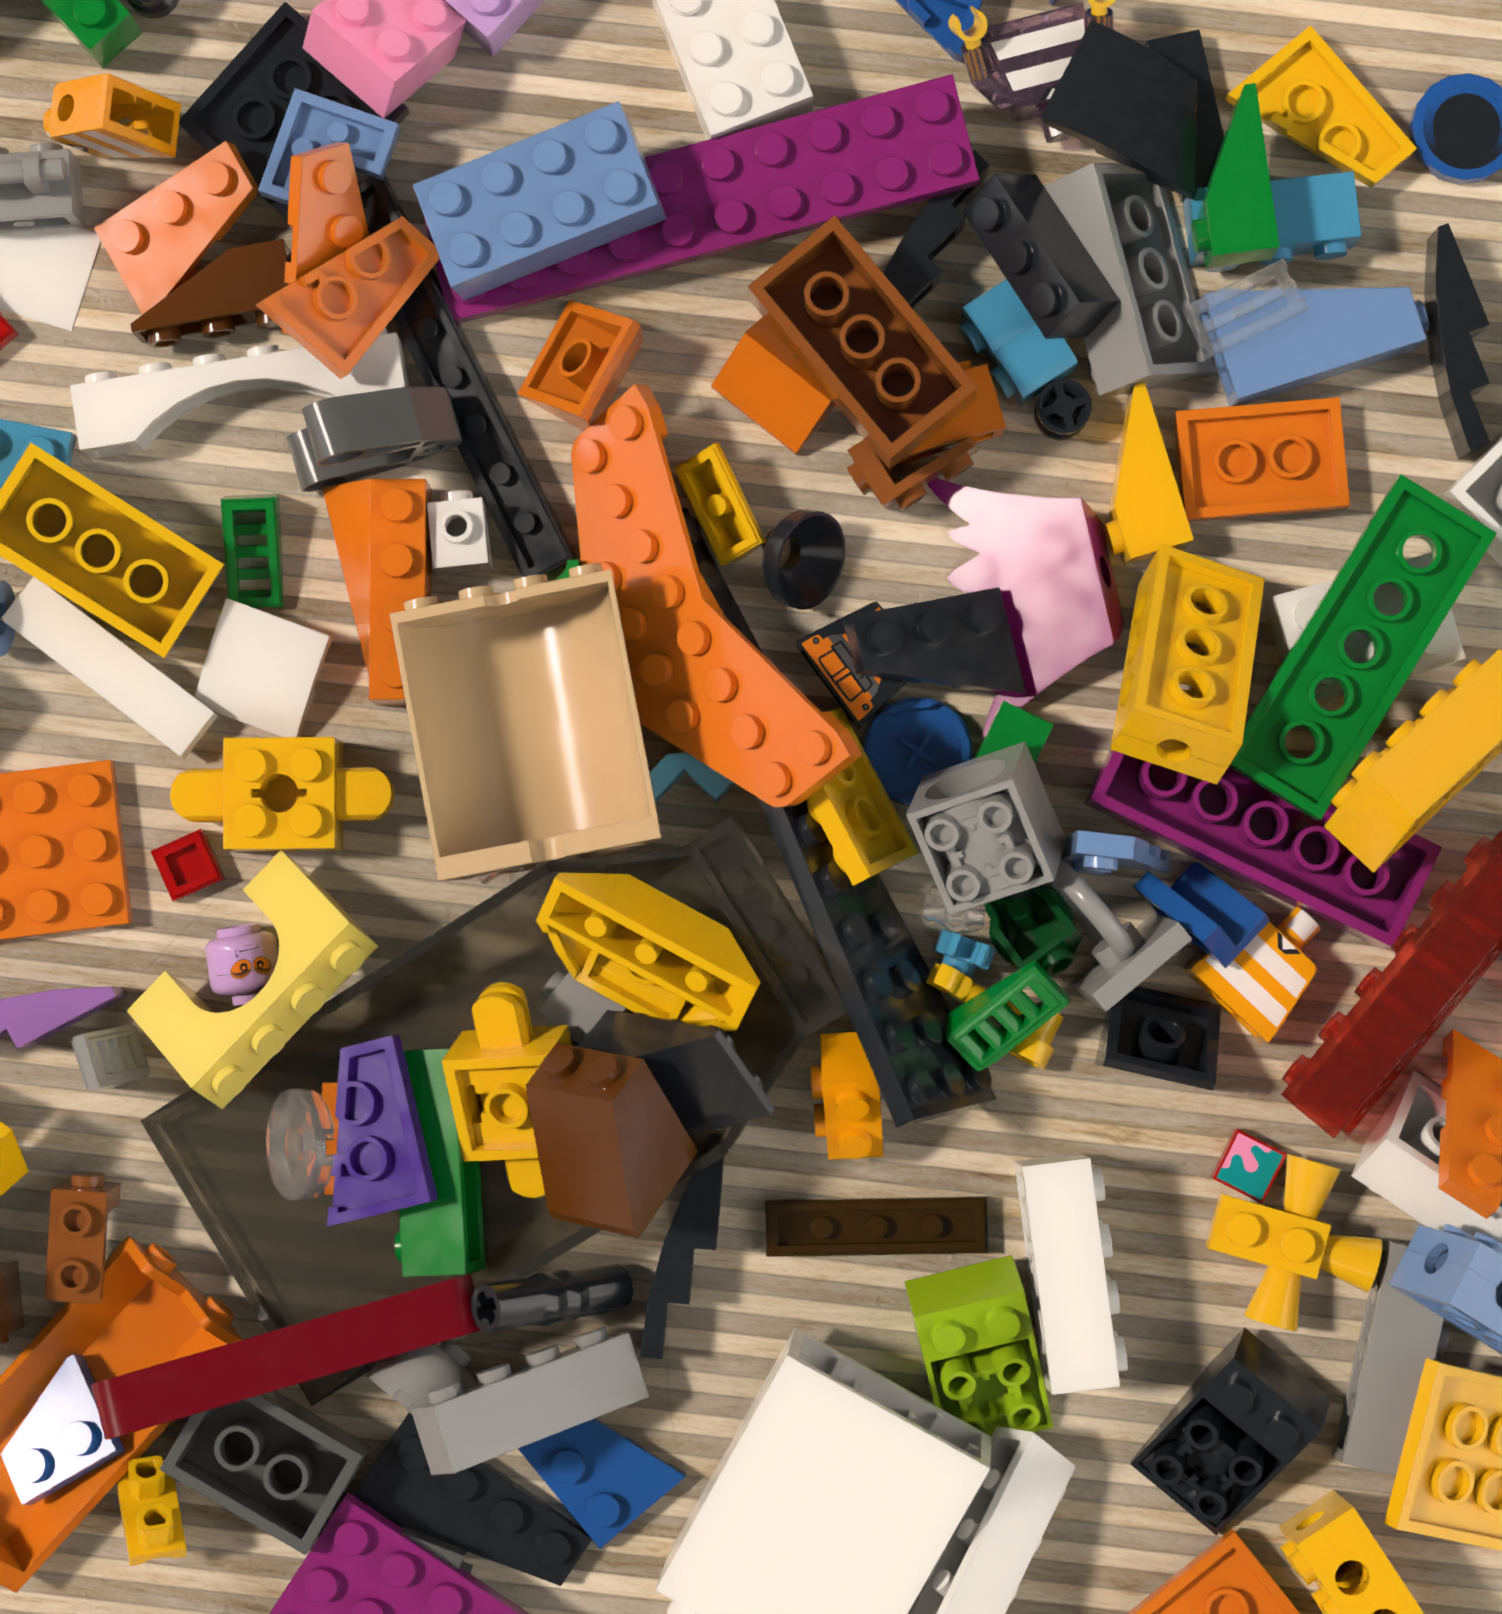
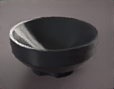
[761,509,845,610]

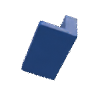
[1133,862,1269,969]

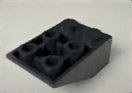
[577,1010,775,1136]
[1130,1327,1332,1535]

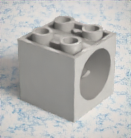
[906,741,1066,915]

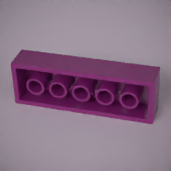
[1084,750,1442,949]

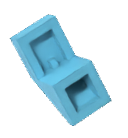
[650,753,735,804]

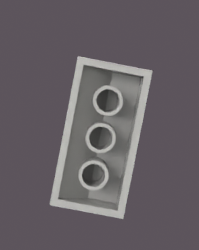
[1044,163,1215,396]

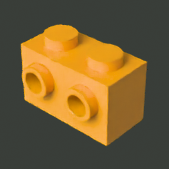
[810,1032,884,1160]

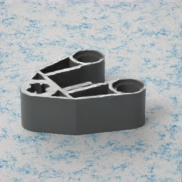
[287,387,462,492]

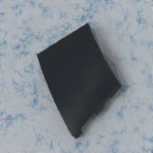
[1041,20,1198,200]

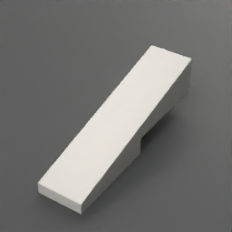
[0,577,218,759]

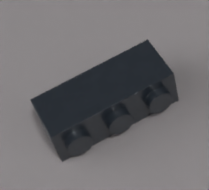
[962,174,1120,339]

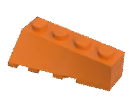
[322,479,432,706]

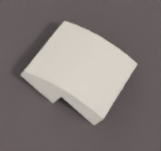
[195,598,333,737]

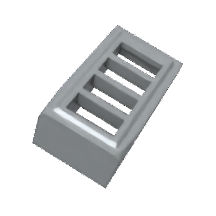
[71,1025,150,1091]

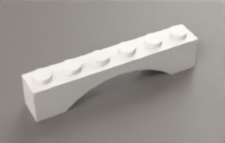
[70,328,409,459]

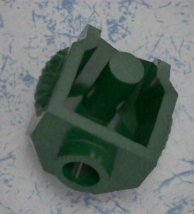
[981,885,1083,976]

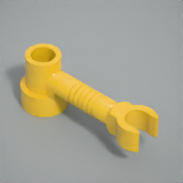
[926,963,1064,1070]

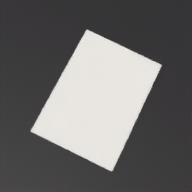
[0,227,101,331]

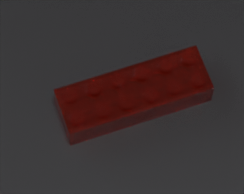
[1280,831,1502,1142]

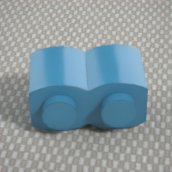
[959,279,1078,406]

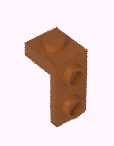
[847,437,979,511]
[45,1171,121,1304]

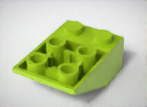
[904,1255,1054,1437]

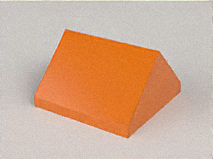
[517,299,644,431]
[711,317,836,455]

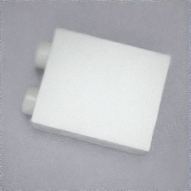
[656,1328,991,1614]

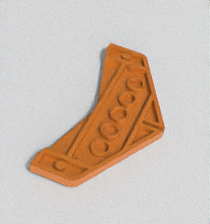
[571,384,863,807]

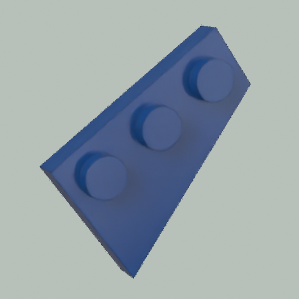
[518,1418,686,1548]

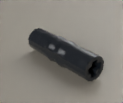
[471,1264,633,1333]

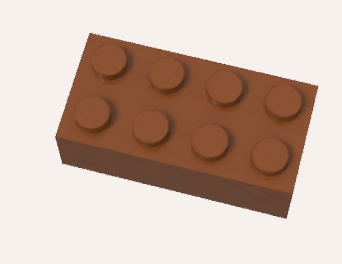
[747,215,978,470]

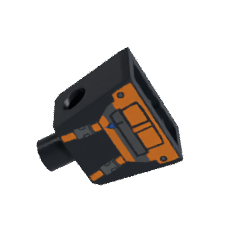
[797,601,917,730]

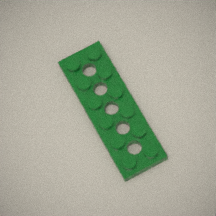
[1229,474,1497,821]

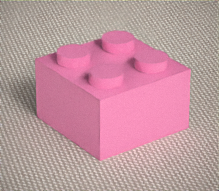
[302,0,466,118]

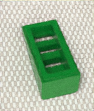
[221,494,284,608]
[945,960,1070,1072]

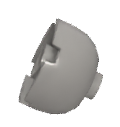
[366,1340,477,1414]

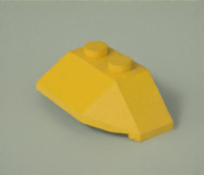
[536,873,761,1031]

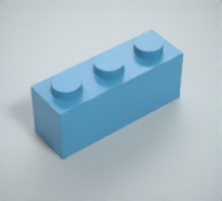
[1183,171,1362,272]

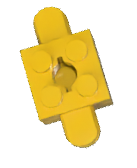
[170,737,395,852]
[442,982,572,1198]

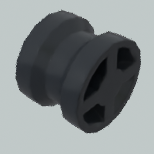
[1034,379,1092,441]

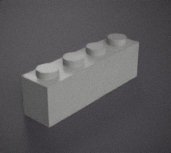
[1332,1238,1449,1476]
[411,1327,649,1475]

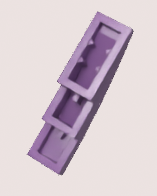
[0,986,127,1048]

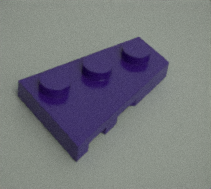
[327,1034,438,1227]

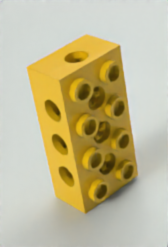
[1110,544,1265,785]
[1278,1490,1424,1614]

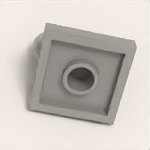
[1048,859,1192,1012]

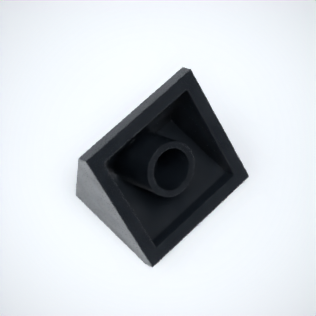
[1095,986,1221,1091]

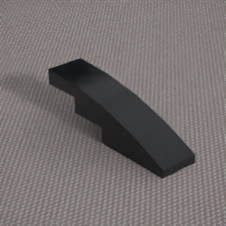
[883,149,989,309]
[1424,223,1490,459]
[640,1135,726,1359]

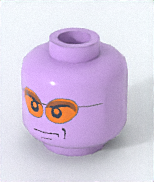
[205,923,278,1006]

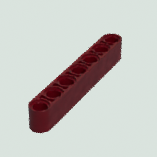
[91,1274,480,1440]

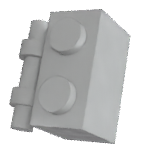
[0,143,84,233]

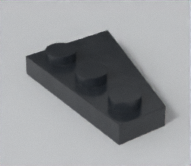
[843,587,1026,698]

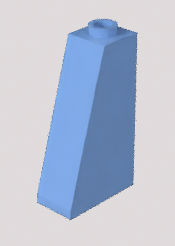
[1197,287,1429,406]

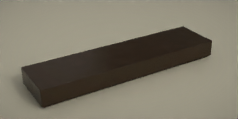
[765,1196,988,1257]

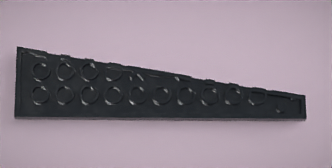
[682,508,997,1128]

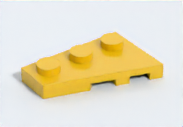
[1225,25,1417,188]

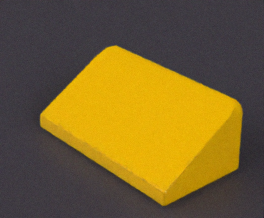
[674,442,766,566]

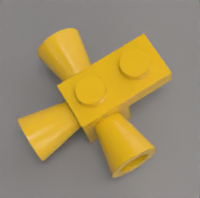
[1205,1154,1382,1332]

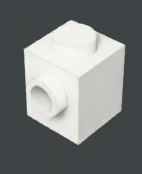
[427,490,493,576]

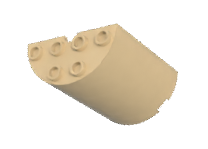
[390,563,662,881]

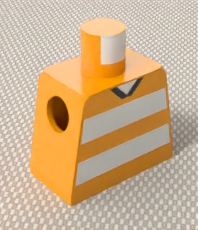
[43,73,181,159]
[1184,906,1321,1043]

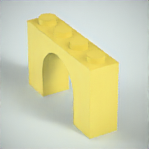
[127,850,378,1109]

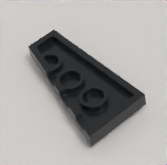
[353,1412,592,1586]

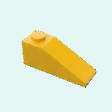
[1104,382,1194,566]

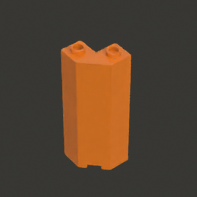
[0,1235,243,1593]

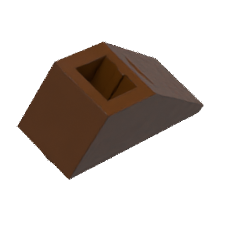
[130,239,292,348]

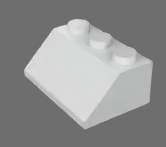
[1351,1071,1502,1243]

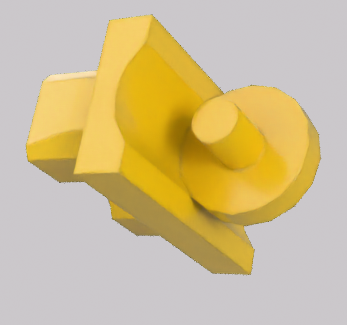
[116,1455,187,1566]

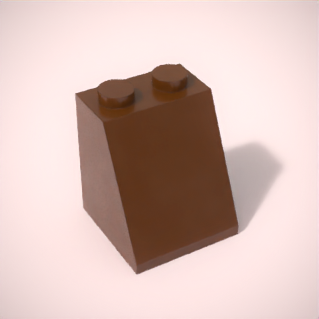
[526,1043,698,1238]

